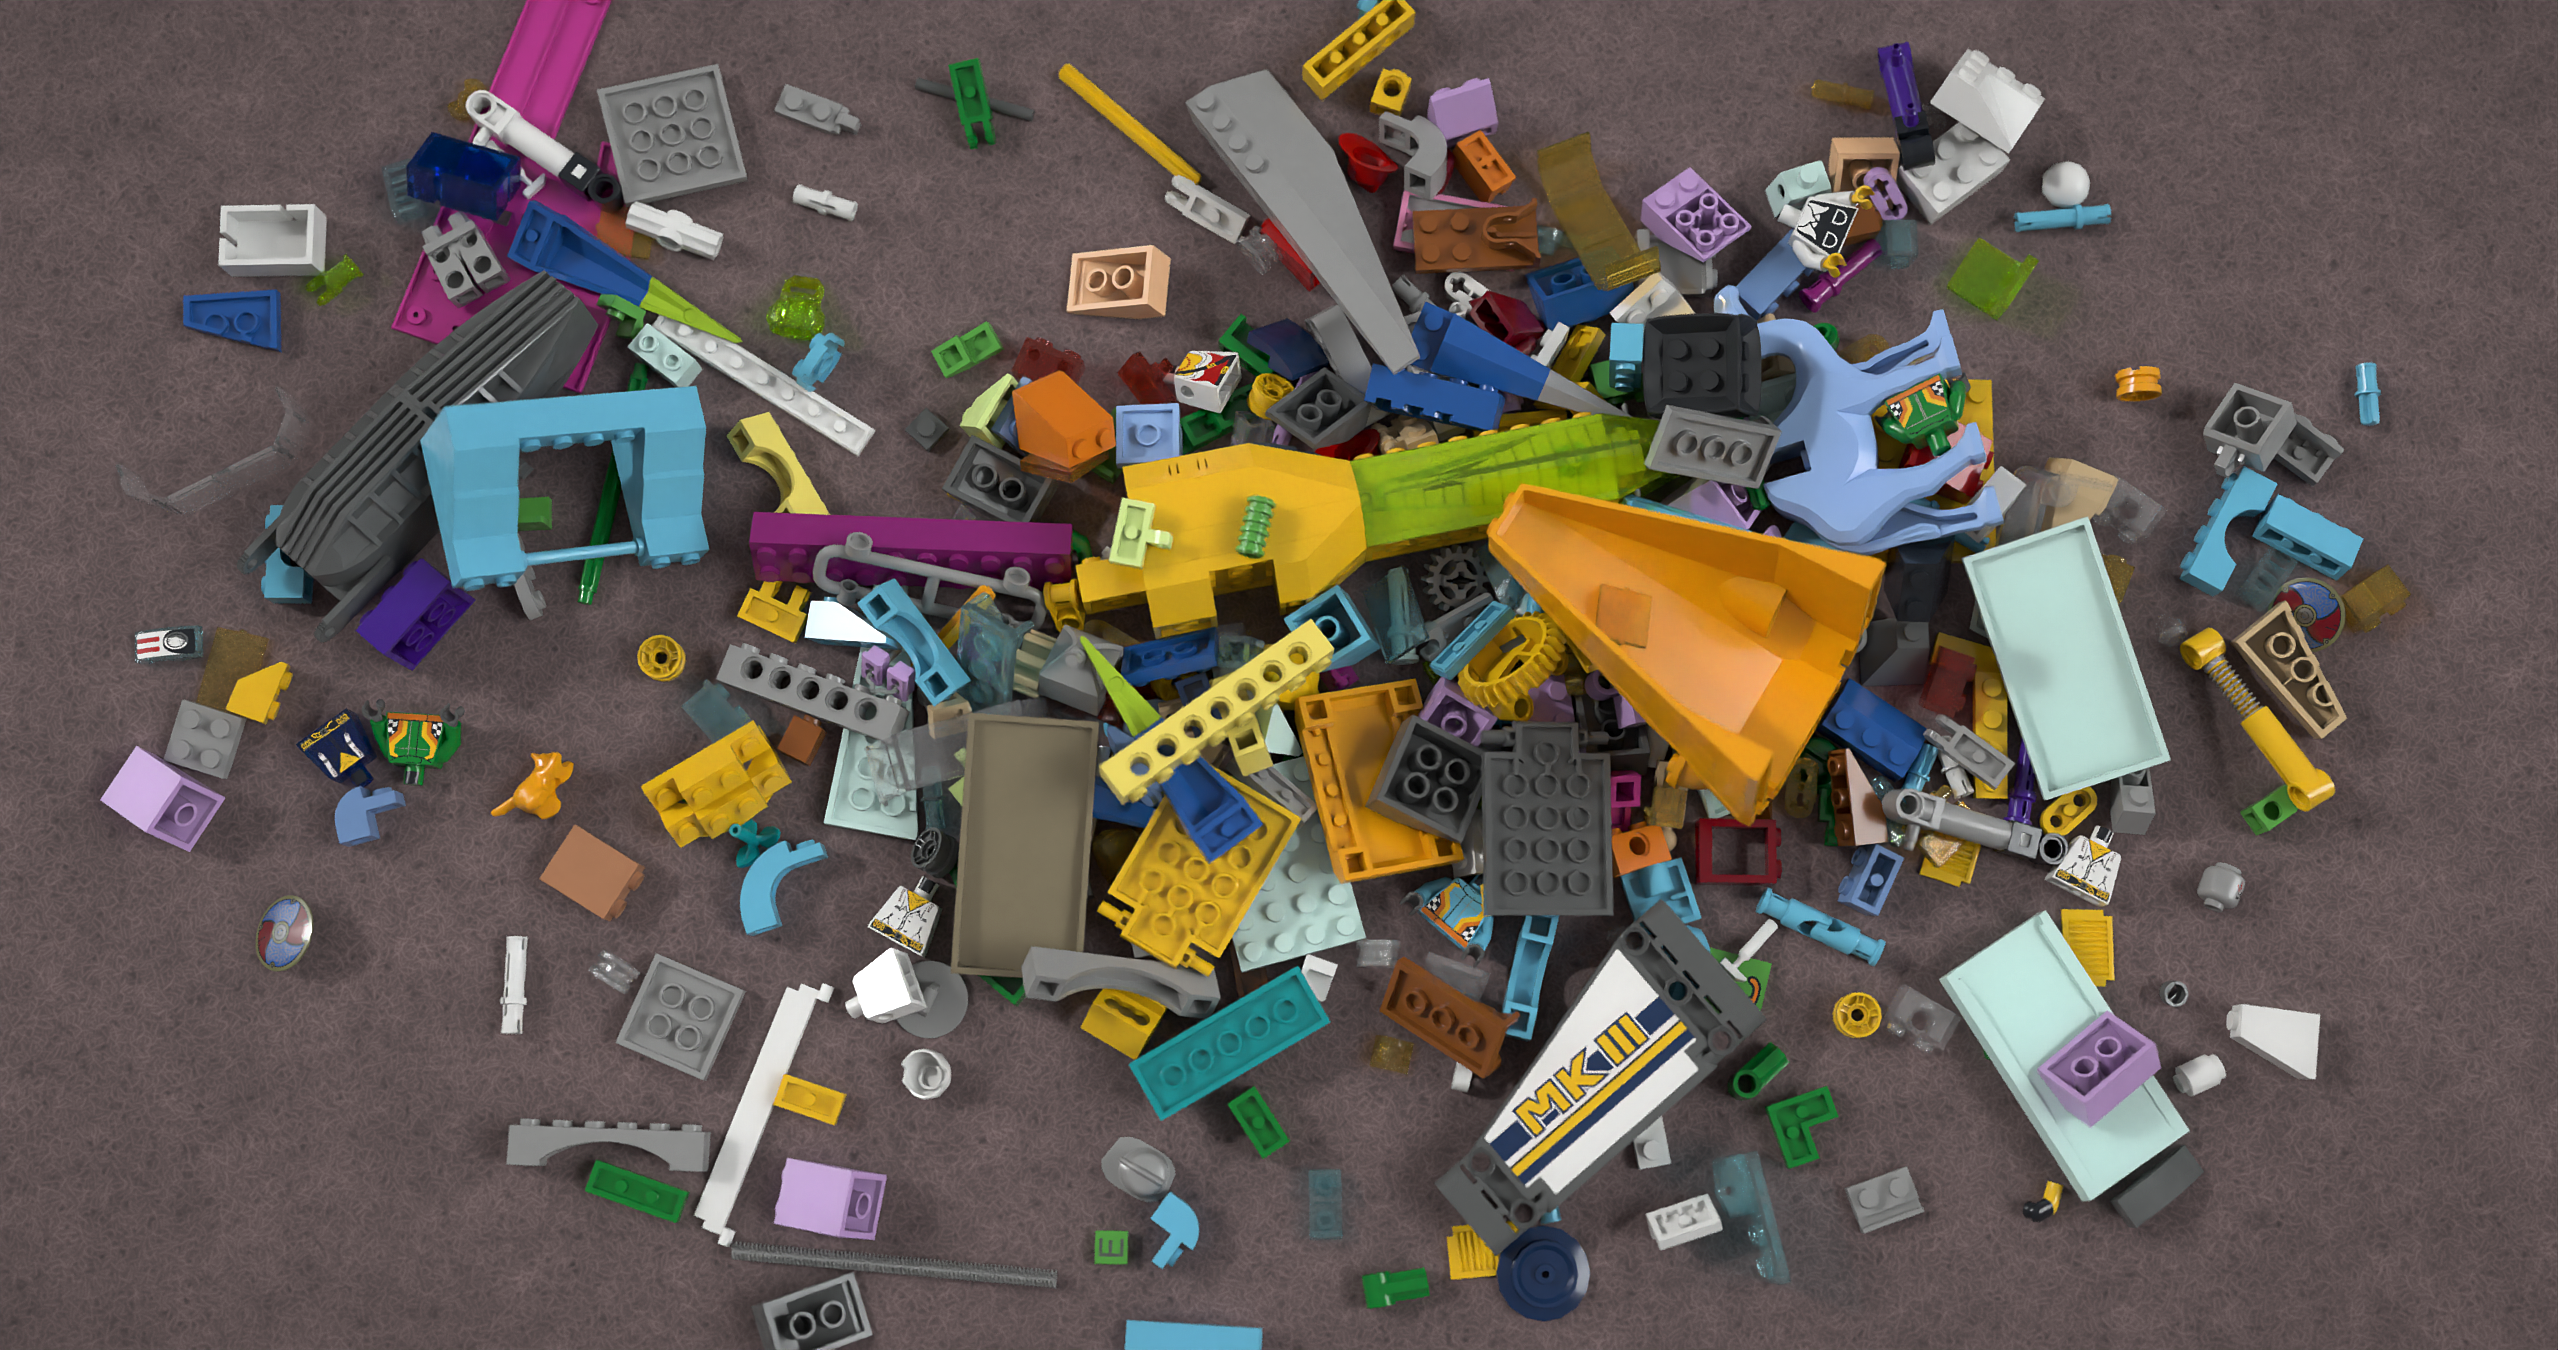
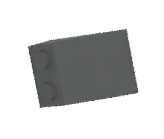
[1265,367,1371,449]
[942,435,1059,523]
[1571,678,1651,775]
[751,1272,873,1350]

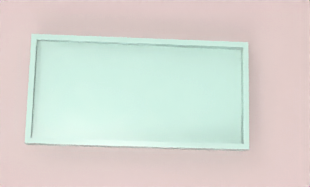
[1961,517,2171,800]
[1939,910,2190,1201]

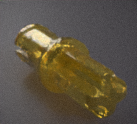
[1811,79,1874,109]

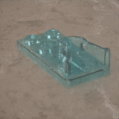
[957,592,1034,716]
[1712,1151,1791,1285]

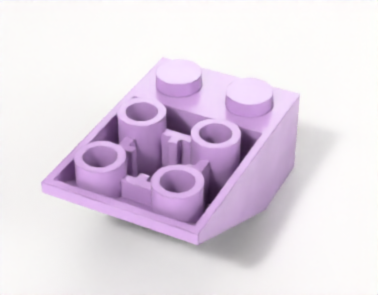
[1641,167,1751,262]

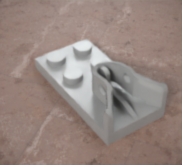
[1644,405,1782,489]

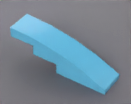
[1125,1320,1262,1350]

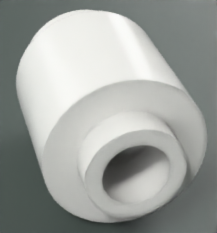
[2173,1054,2226,1097]

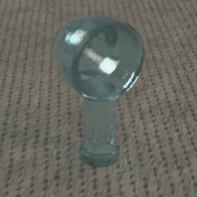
[1537,225,1591,256]

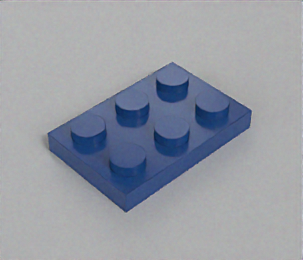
[1121,626,1219,687]

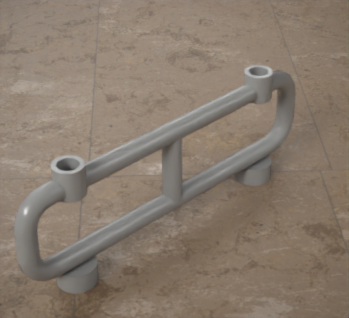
[813,532,1048,640]

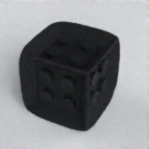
[1643,313,1762,420]

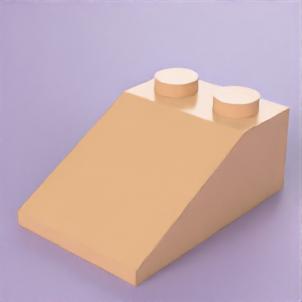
[1067,245,1171,319]

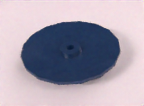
[1496,1225,1590,1322]

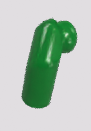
[1072,528,1093,565]

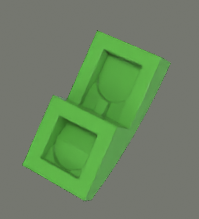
[931,321,1004,378]

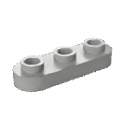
[514,533,546,620]

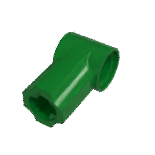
[1727,1042,1790,1101]
[1362,1267,1430,1309]

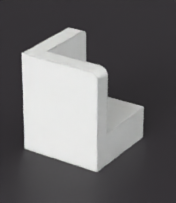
[1301,954,1338,1001]

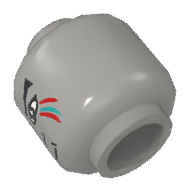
[2197,862,2246,912]

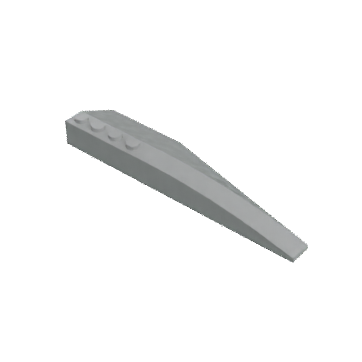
[1185,69,1420,375]

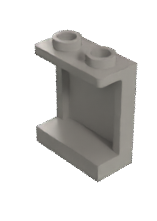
[1633,229,1718,297]

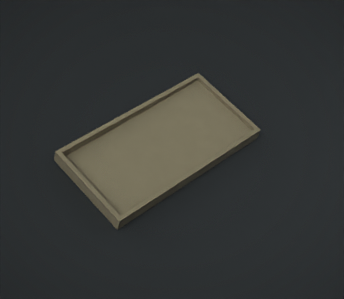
[951,713,1099,978]

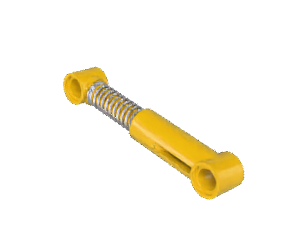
[2180,627,2335,812]

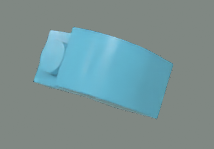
[1150,1191,1199,1269]

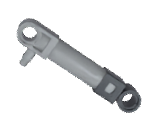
[1882,789,2068,865]

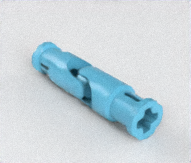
[1755,887,1885,966]

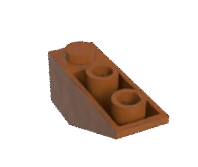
[1827,749,1888,846]

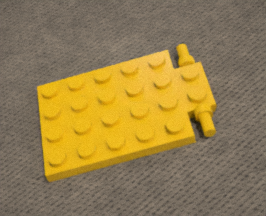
[1097,763,1302,977]

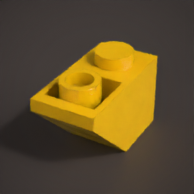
[225,662,293,725]

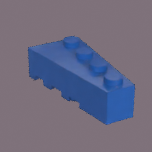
[1364,363,1505,432]

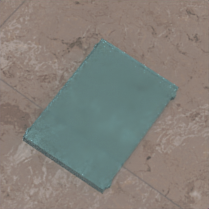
[1363,565,1430,664]

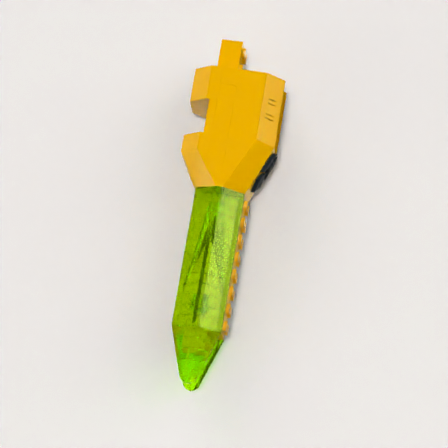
[1075,412,1681,639]

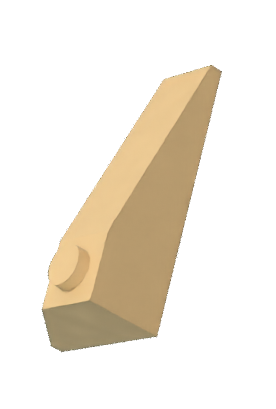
[2026,457,2119,537]

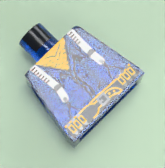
[296,708,377,788]

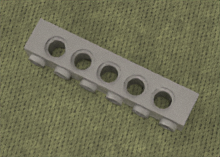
[716,643,910,747]

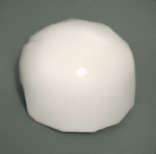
[2042,161,2090,209]
[901,1049,951,1100]

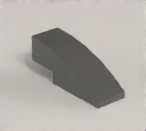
[2109,1145,2204,1228]

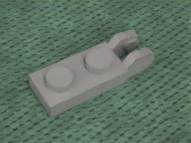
[1923,714,2015,790]

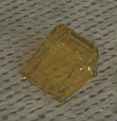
[1369,1035,1414,1075]

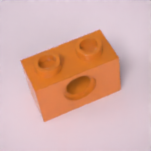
[1612,821,1672,878]

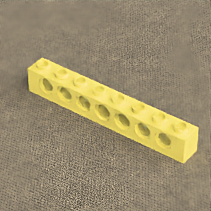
[1100,619,1334,805]

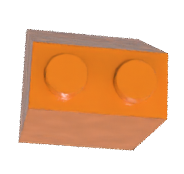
[1012,370,1116,468]

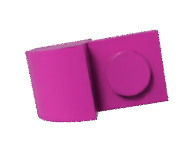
[1610,770,1641,832]

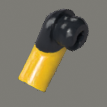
[2023,1181,2064,1222]

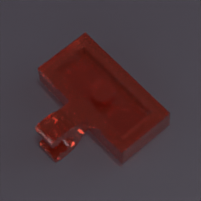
[1117,352,1177,405]

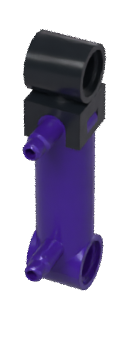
[1877,42,1935,171]

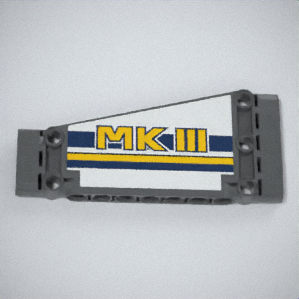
[1434,899,1767,1256]

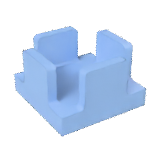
[1116,403,1183,469]

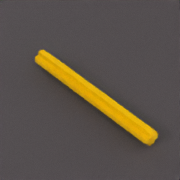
[1058,64,1201,186]

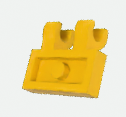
[737,581,812,644]

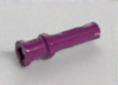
[1799,238,1883,313]

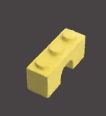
[1209,671,1274,777]

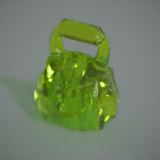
[766,275,826,340]

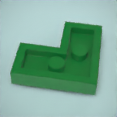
[1765,1086,1839,1169]

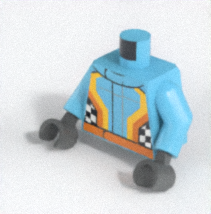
[1400,874,1494,968]

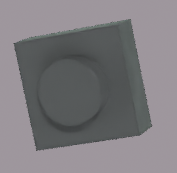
[905,408,950,453]

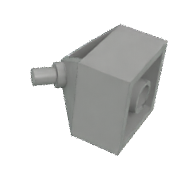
[1039,624,1123,716]

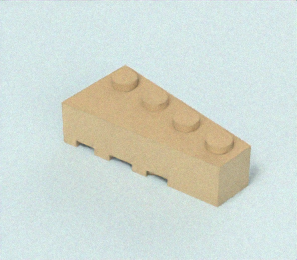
[2230,601,2347,739]

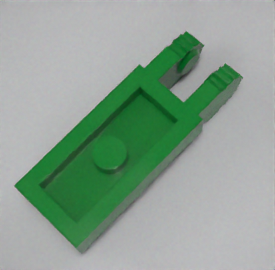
[948,58,996,150]

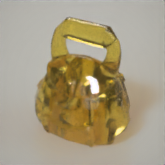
[1092,826,1145,885]

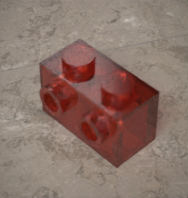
[1011,337,1085,385]
[1918,645,1977,718]

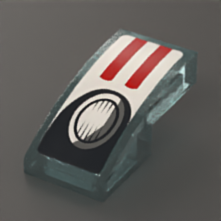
[135,625,203,664]

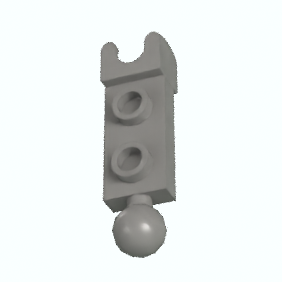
[1412,587,1520,662]

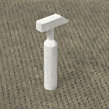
[483,139,546,200]
[1719,919,1778,983]

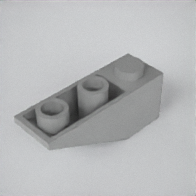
[2110,767,2156,835]

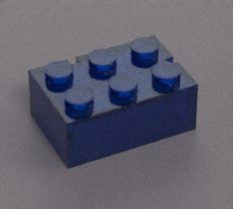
[406,132,521,221]

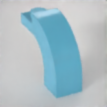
[740,840,828,936]

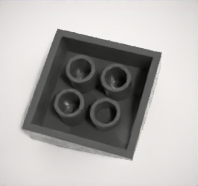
[1365,715,1486,843]

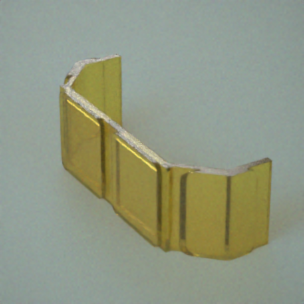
[1537,131,1661,291]

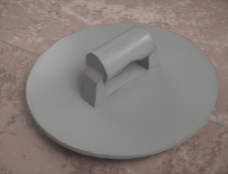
[896,961,968,1038]

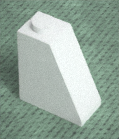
[2226,1004,2320,1080]

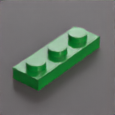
[585,1160,690,1223]

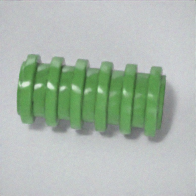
[1235,495,1276,559]

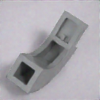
[1379,111,1447,201]

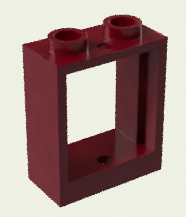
[1695,818,1782,886]

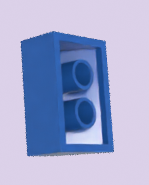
[1525,247,1634,331]
[1815,678,1927,782]

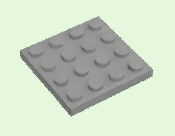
[597,64,748,207]

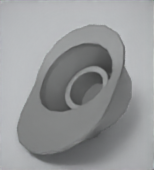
[1101,1137,1175,1202]

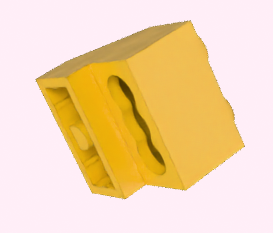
[1081,988,1168,1060]

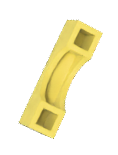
[727,412,830,515]

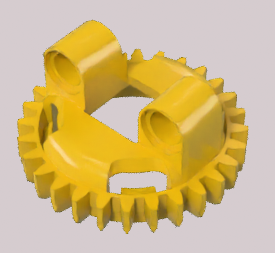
[1457,611,1569,722]

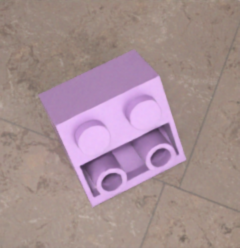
[1427,78,1498,148]

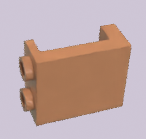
[539,825,645,921]

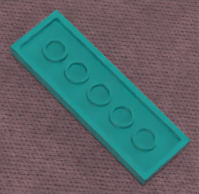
[1129,966,1330,1121]

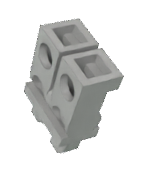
[422,211,511,309]

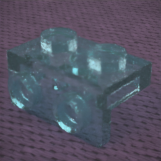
[681,679,751,743]

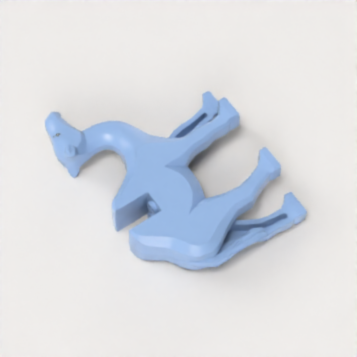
[1714,285,2004,556]

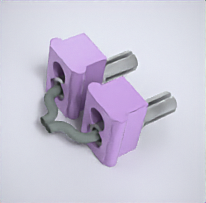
[861,645,916,702]

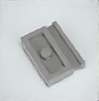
[1845,1166,1924,1234]

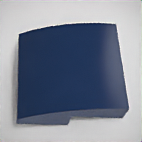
[1247,318,1330,381]

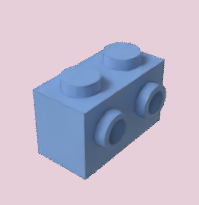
[1837,844,1904,916]

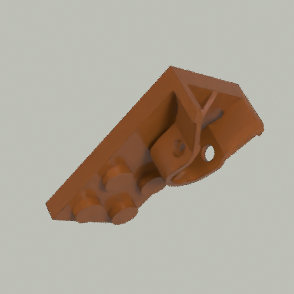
[1412,198,1541,274]
[1379,956,1520,1079]

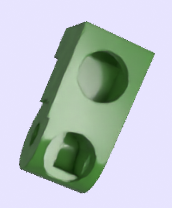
[2240,784,2298,836]

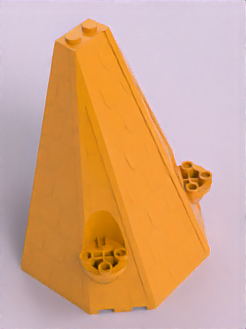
[1486,483,1886,827]

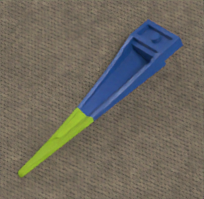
[507,200,742,343]
[1080,636,1263,864]

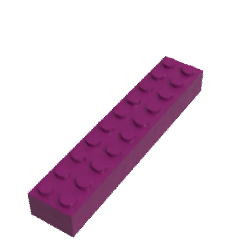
[749,512,1073,591]

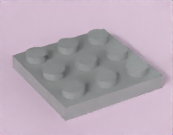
[615,953,746,1081]

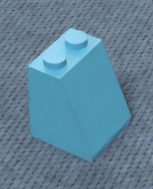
[1284,585,1381,673]

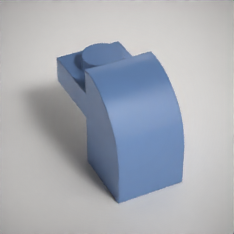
[335,786,406,847]

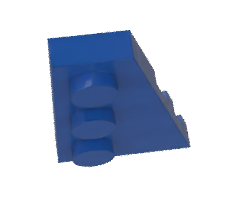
[183,289,281,352]

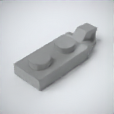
[774,84,861,135]

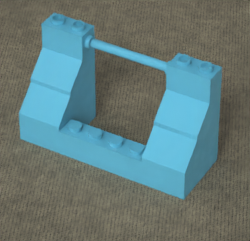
[420,386,710,591]

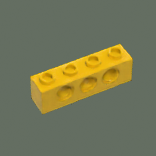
[1302,0,1415,101]

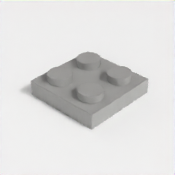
[163,700,247,779]

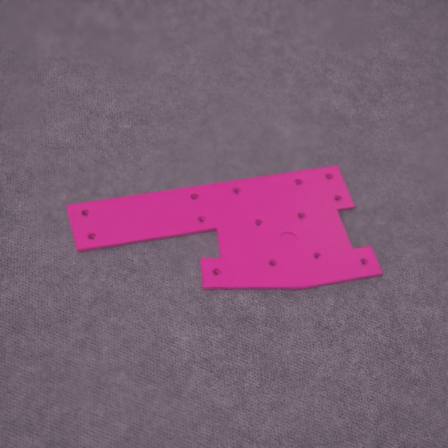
[391,0,635,394]

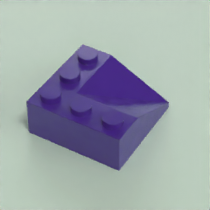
[355,558,476,671]

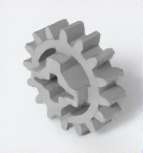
[1421,544,1490,611]

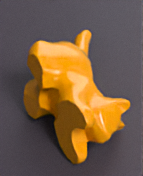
[491,752,574,820]

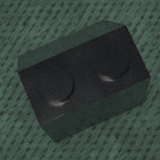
[1884,535,1955,622]

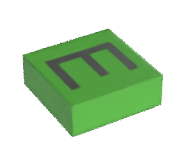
[1095,1230,1128,1264]

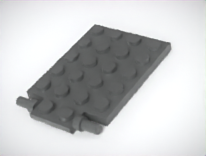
[1480,721,1613,916]

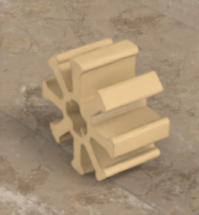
[1007,629,1057,700]

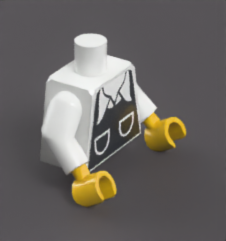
[1777,185,1875,278]

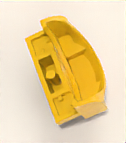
[641,720,792,848]

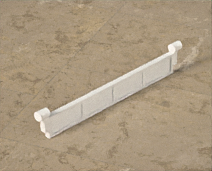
[694,983,834,1247]

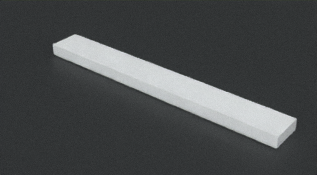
[652,315,875,457]

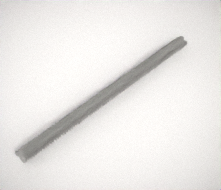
[731,1241,1057,1288]

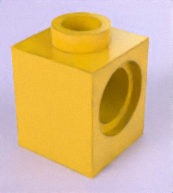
[1370,69,1412,117]

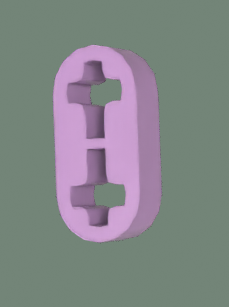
[1864,167,1908,222]

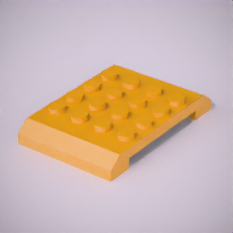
[1294,678,1464,884]

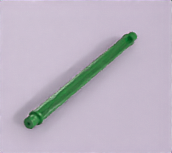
[577,363,649,605]

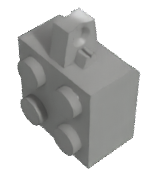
[2203,383,2297,478]

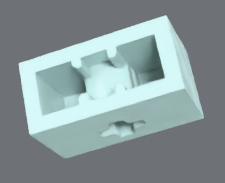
[628,323,702,387]

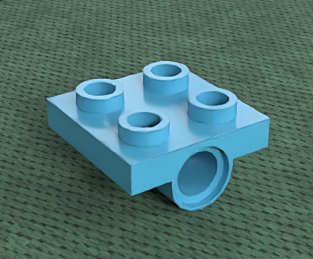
[1619,857,1701,938]

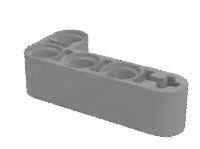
[1305,305,1392,427]

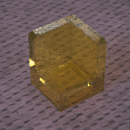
[1643,786,1687,829]

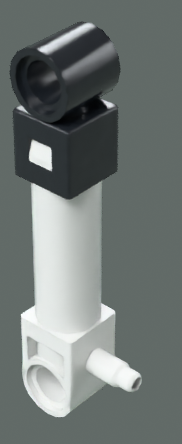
[466,90,625,213]

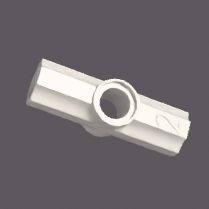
[626,202,723,260]

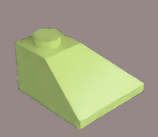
[960,373,1018,449]

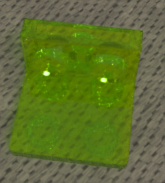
[1946,238,2039,320]

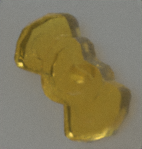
[447,78,487,121]

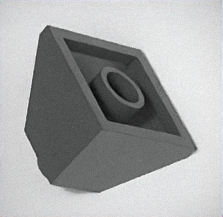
[1859,617,1930,687]

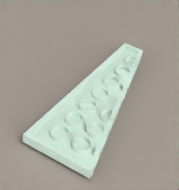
[824,585,919,841]

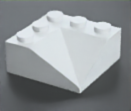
[1930,49,2045,153]

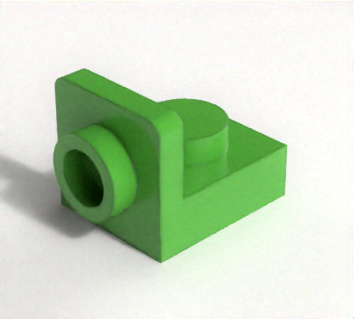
[597,294,646,339]

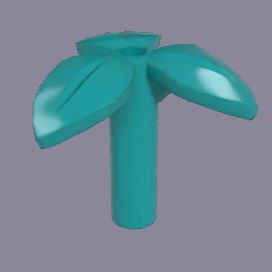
[729,819,781,868]

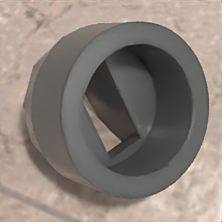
[2159,980,2188,1007]

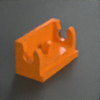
[1453,130,1517,203]

